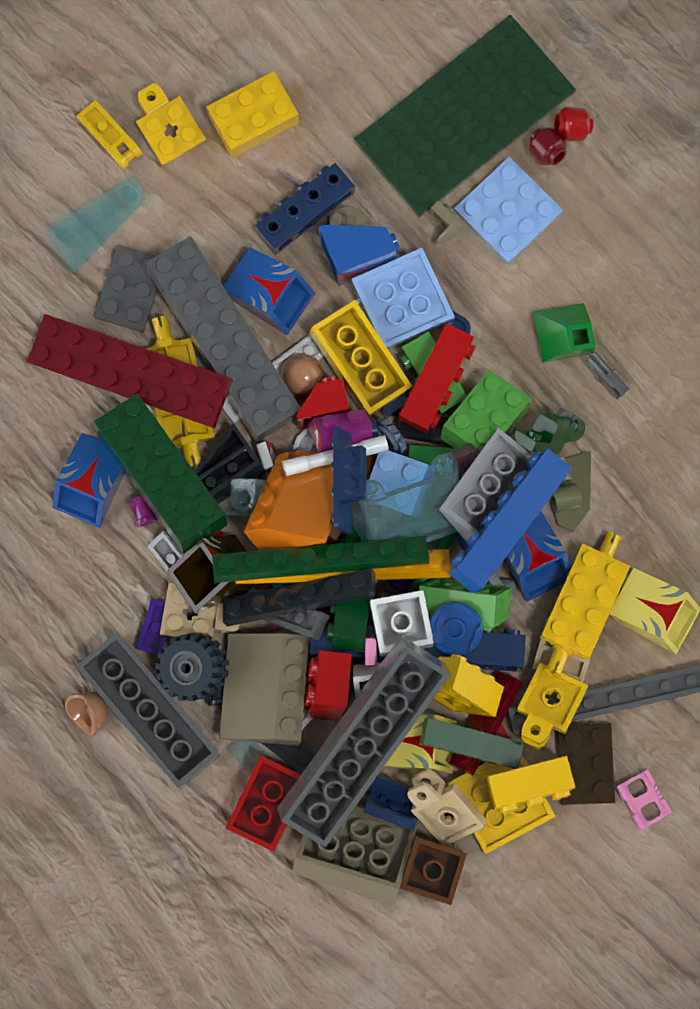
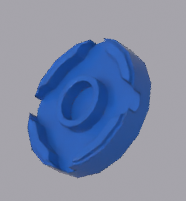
[430,602,483,655]

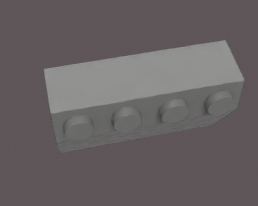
[439,428,532,542]

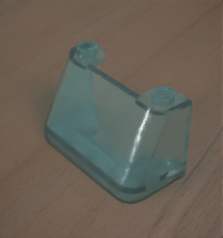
[352,452,460,542]

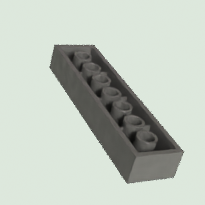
[146,236,300,442]
[277,636,451,847]

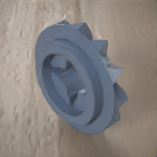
[376,417,406,454]

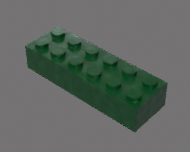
[93,394,227,554]

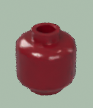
[529,128,567,166]

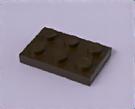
[558,723,615,805]

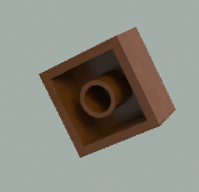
[399,837,467,905]

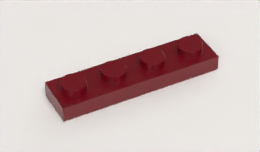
[448,671,523,776]

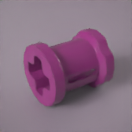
[128,496,158,527]

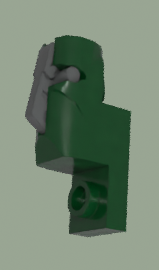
[513,408,585,454]

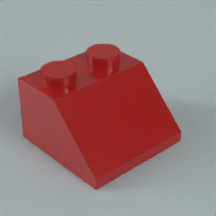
[297,376,349,429]

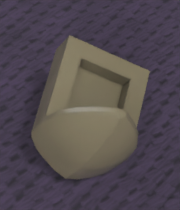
[430,201,464,245]
[329,206,371,226]

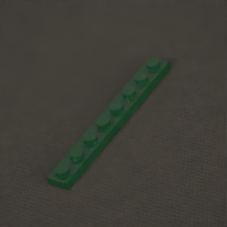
[212,536,429,583]

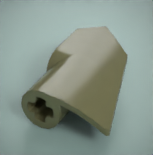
[550,451,591,532]

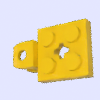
[136,83,206,167]
[517,663,588,750]

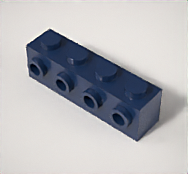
[255,163,355,255]

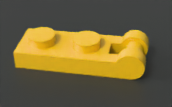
[76,100,143,170]

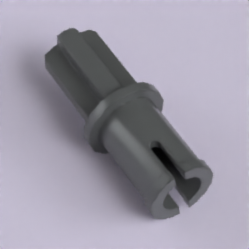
[585,352,630,400]

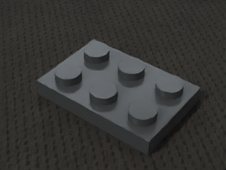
[94,244,158,333]

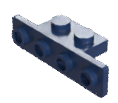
[331,426,367,534]
[363,774,448,831]

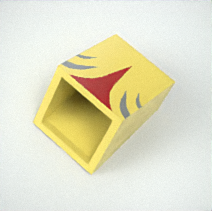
[609,568,700,654]
[383,714,457,774]

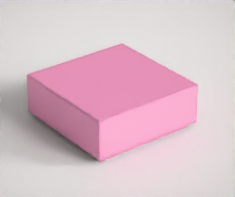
[365,634,377,665]

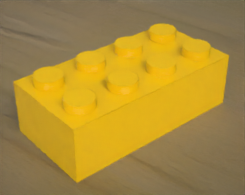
[309,300,413,417]

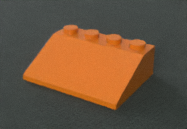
[244,450,334,551]

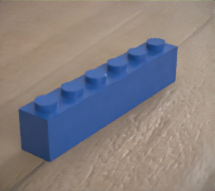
[449,448,572,594]

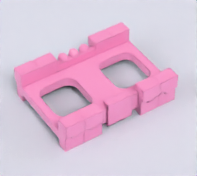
[615,769,672,831]

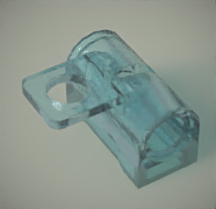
[224,479,267,516]

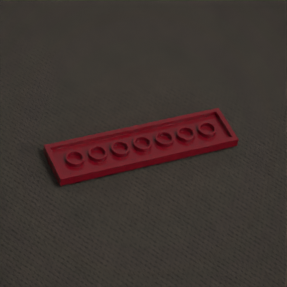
[27,314,233,429]

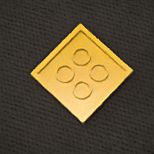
[447,754,556,854]

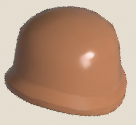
[280,354,325,399]
[65,692,108,737]

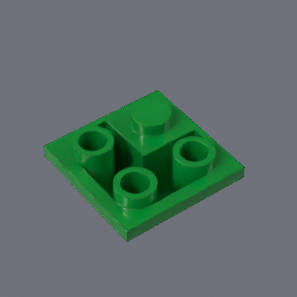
[533,303,596,363]

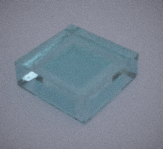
[229,741,266,771]

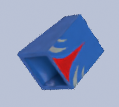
[319,225,399,286]
[223,247,315,335]
[52,433,125,528]
[504,511,571,602]

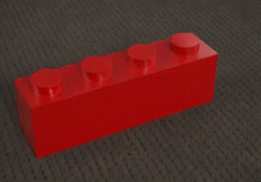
[399,323,476,434]

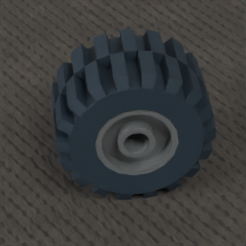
[155,633,229,701]

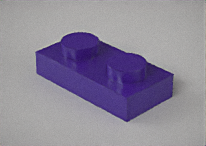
[136,599,168,656]

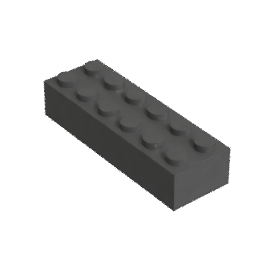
[76,632,221,790]

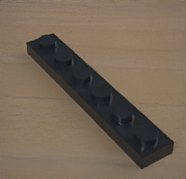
[223,568,376,627]

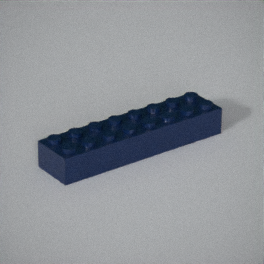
[310,618,526,672]

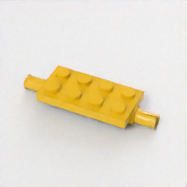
[145,316,215,469]
[540,532,630,677]

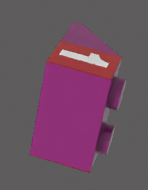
[308,409,372,453]

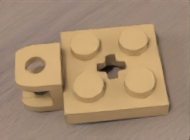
[160,582,239,641]
[408,769,487,846]

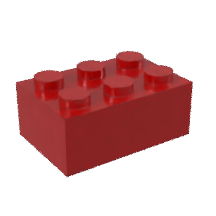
[303,651,352,721]
[225,755,301,853]

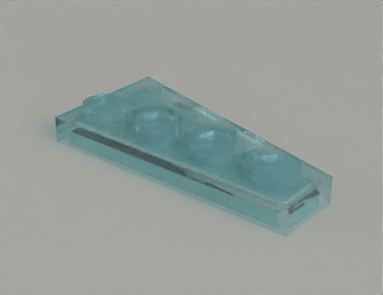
[46,176,147,274]

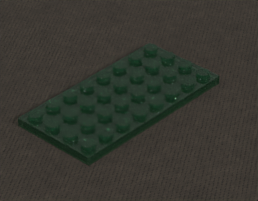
[354,14,576,218]

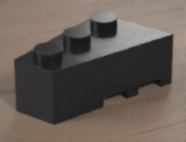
[194,423,266,504]

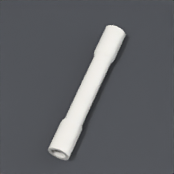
[282,435,388,476]

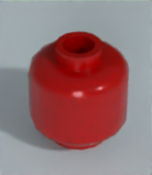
[554,107,594,142]

